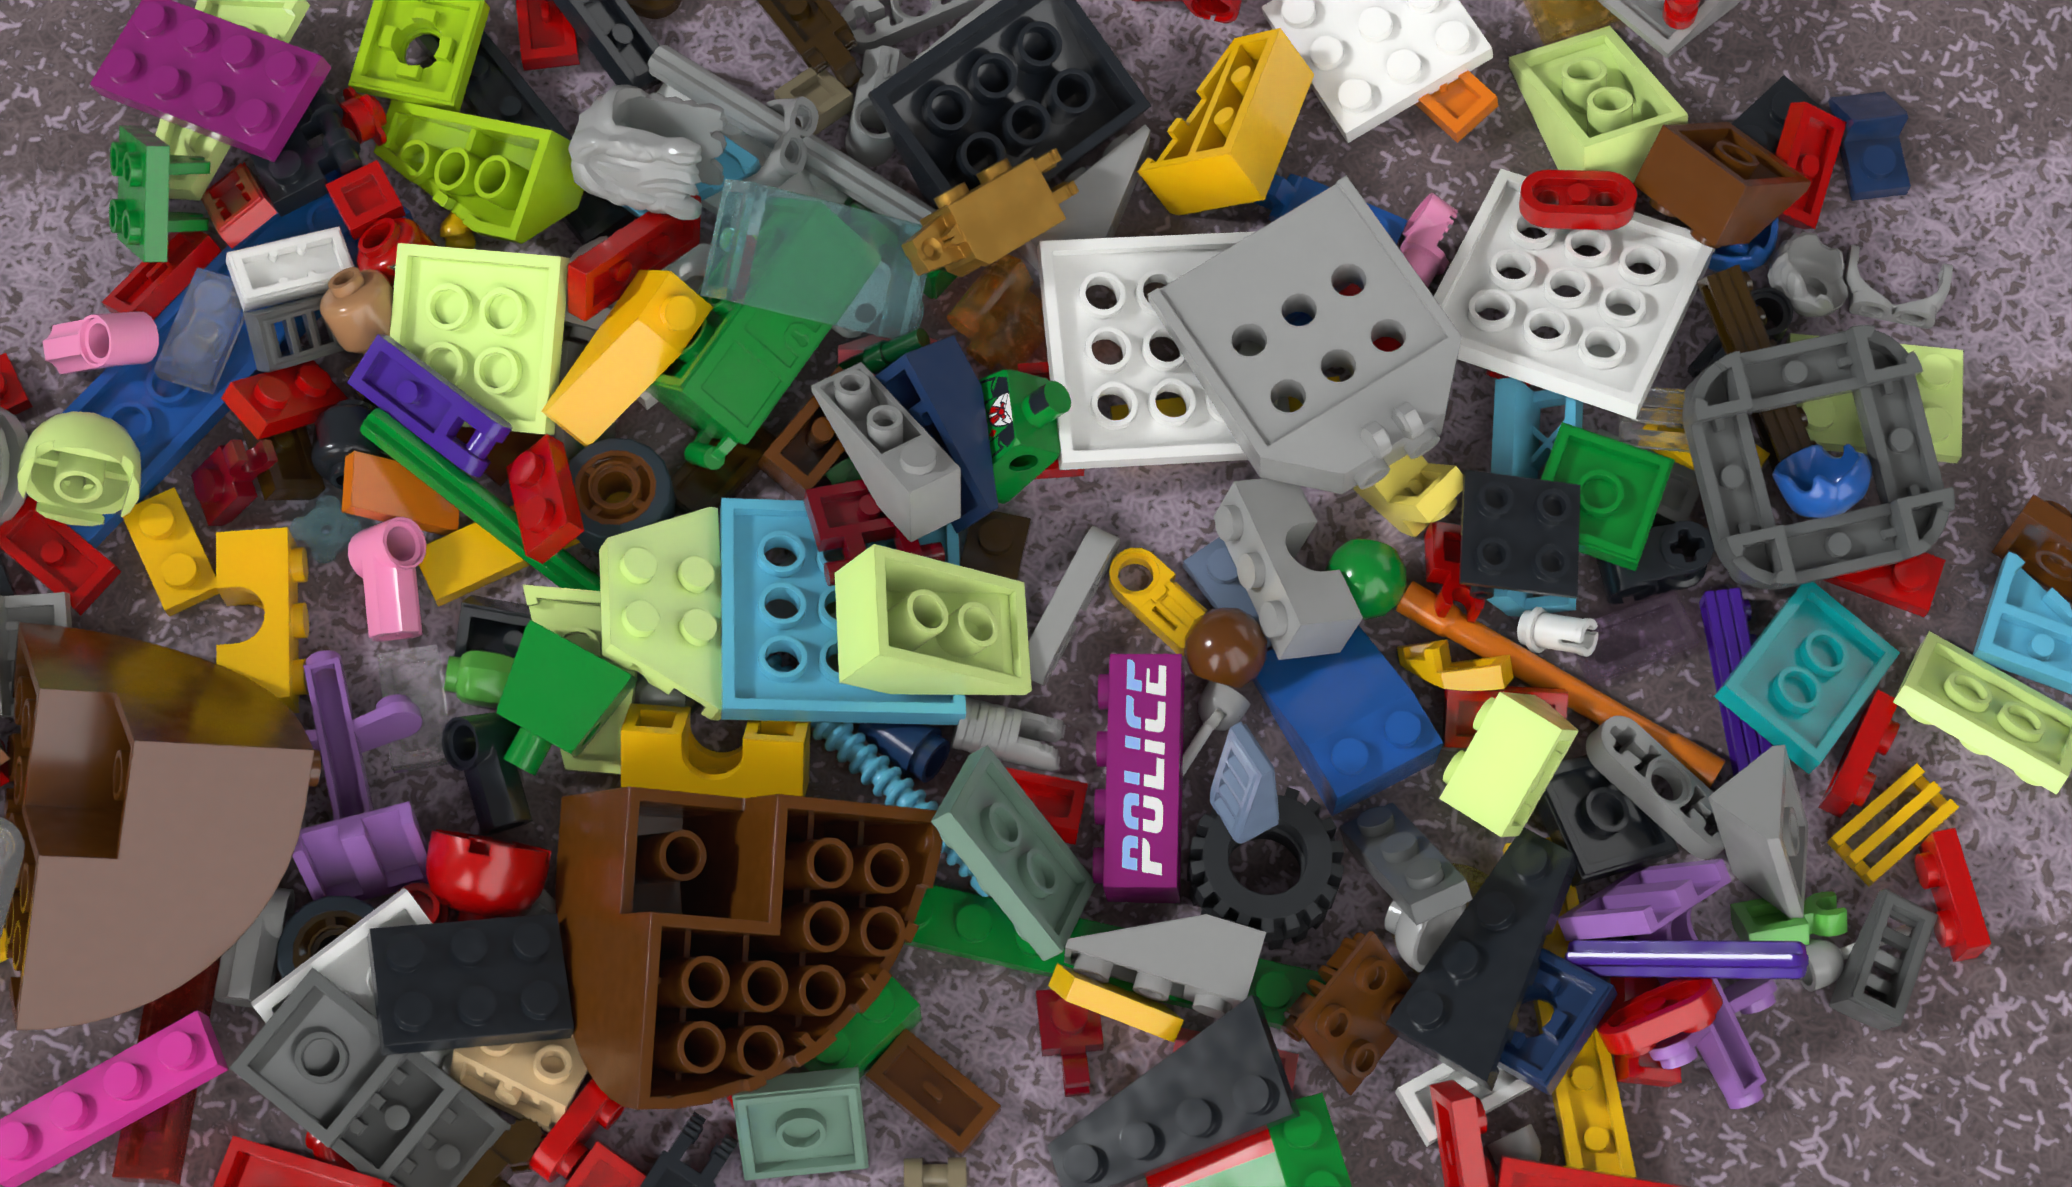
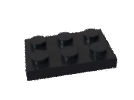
[367,913,574,1056]

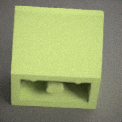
[1439,692,1579,837]

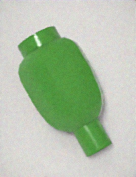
[444,650,515,709]

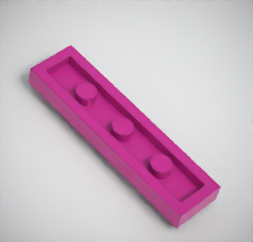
[0,1010,229,1187]

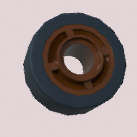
[569,438,676,553]

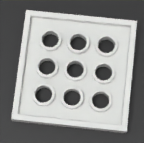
[1434,169,1715,420]
[1036,232,1290,470]

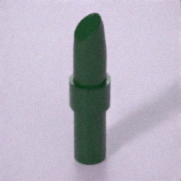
[836,328,930,374]

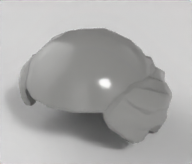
[1768,232,1848,318]

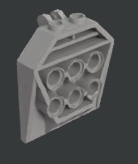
[1148,175,1462,494]

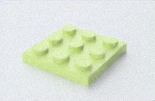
[390,243,570,435]

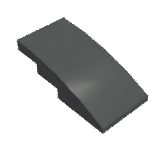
[229,967,511,1187]

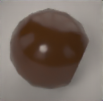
[1184,608,1267,688]

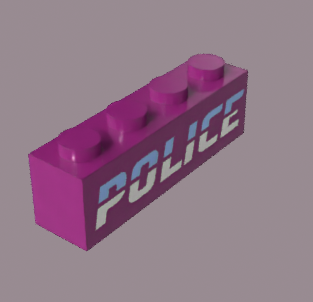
[1093,654,1185,903]

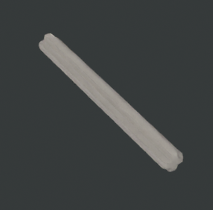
[647,45,936,235]

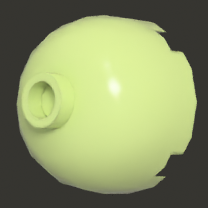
[17,411,141,526]

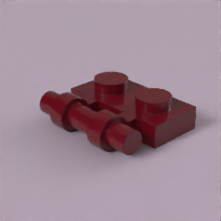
[804,479,945,586]

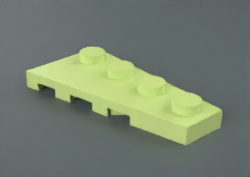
[156,0,310,201]

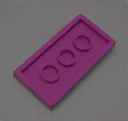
[90,0,332,162]

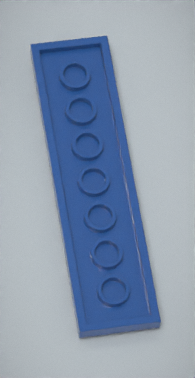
[27,168,414,549]

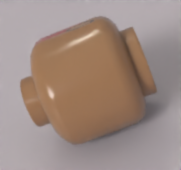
[320,267,394,355]

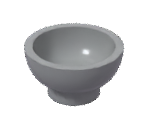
[1385,900,1466,972]

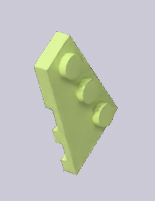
[523,585,637,775]

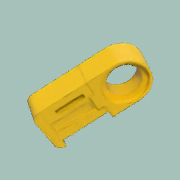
[1109,548,1208,656]

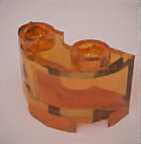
[947,254,1046,371]

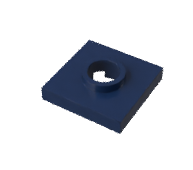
[1497,947,1618,1096]

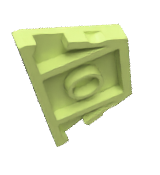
[599,507,722,721]

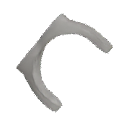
[738,96,819,200]
[1844,245,1953,329]

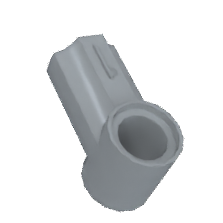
[845,45,912,167]
[214,888,295,1008]

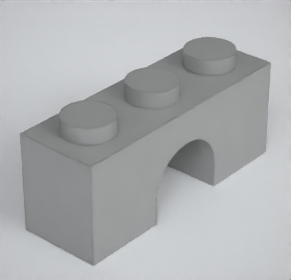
[1213,478,1363,660]

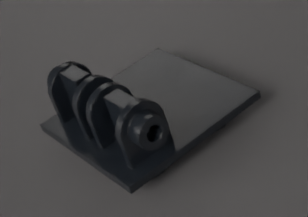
[1459,470,1581,599]

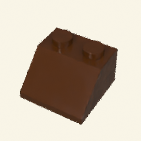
[1633,122,1811,248]

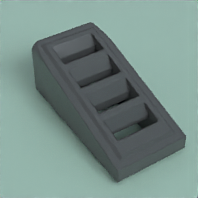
[243,293,345,372]
[1829,889,1938,1031]

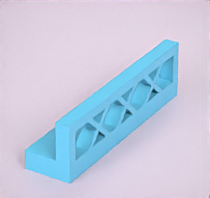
[1486,377,1583,617]

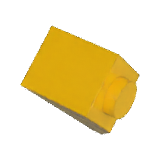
[541,270,713,447]

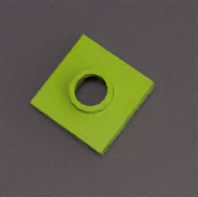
[348,0,490,112]

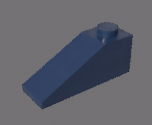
[875,335,999,534]

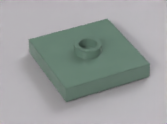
[732,1067,869,1180]

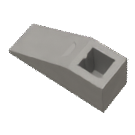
[1017,125,1151,272]
[811,362,961,542]
[1064,914,1266,1019]

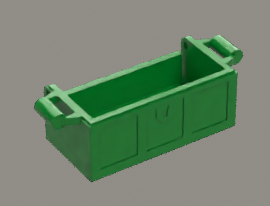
[646,196,886,470]

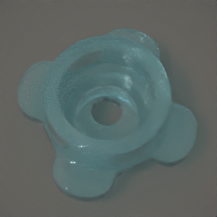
[290,495,362,563]

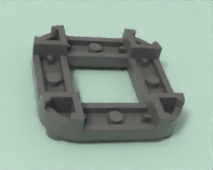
[1682,325,1955,590]

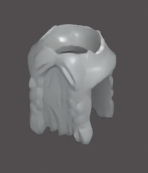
[568,85,727,220]

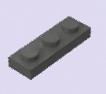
[1339,802,1472,926]

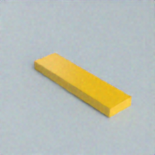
[419,492,630,607]

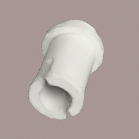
[1517,607,1598,657]

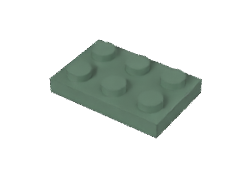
[931,745,1096,961]

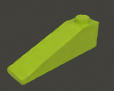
[373,99,584,244]

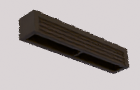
[1697,264,1817,471]

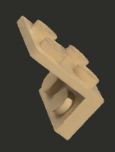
[449,1034,588,1133]

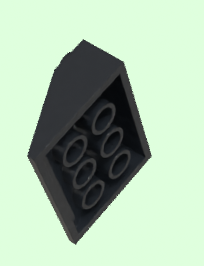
[868,0,1151,210]

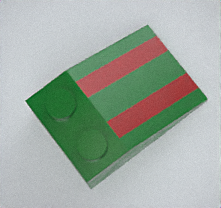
[1145,1092,1352,1187]

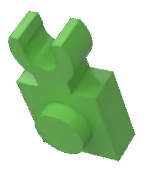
[1730,892,1848,945]

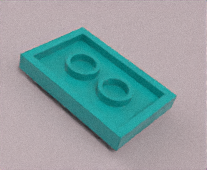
[1714,582,1900,774]

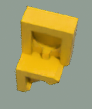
[1397,639,1514,691]

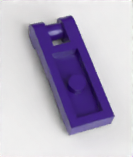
[347,334,512,478]

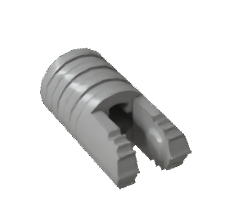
[951,697,1066,772]

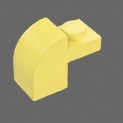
[1353,455,1463,537]

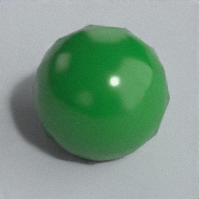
[1325,539,1406,620]

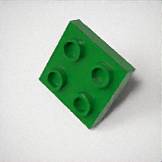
[109,125,210,262]

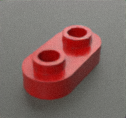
[1519,170,1637,230]
[1596,978,1723,1058]
[529,1078,626,1183]

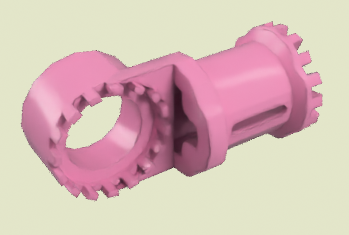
[1400,192,1458,288]

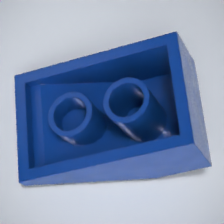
[1252,625,1443,816]

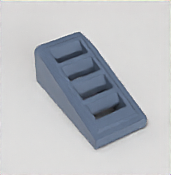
[1210,722,1279,843]

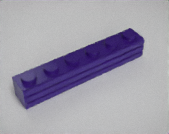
[1699,588,1774,777]

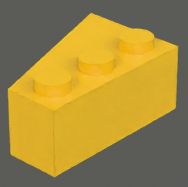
[1137,28,1314,216]

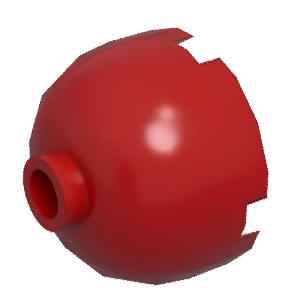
[426,829,552,921]

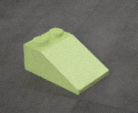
[1509,25,1688,183]
[835,544,1032,695]

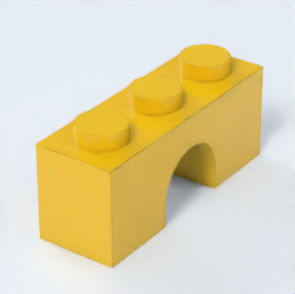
[216,527,309,714]
[621,703,811,798]

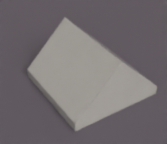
[1708,745,1808,919]

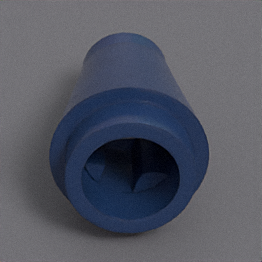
[858,723,950,783]

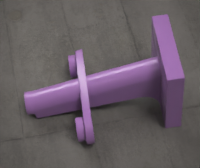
[292,650,429,901]
[1557,858,1777,1109]

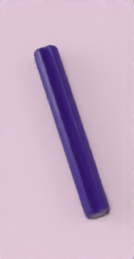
[1565,939,1809,979]

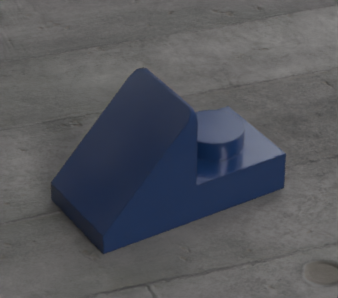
[1828,91,1911,201]

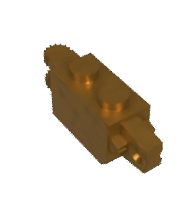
[901,148,1079,277]

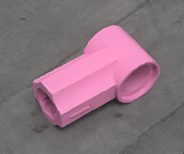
[43,311,159,375]
[348,517,426,642]

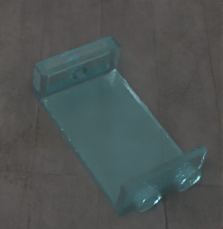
[700,179,928,340]

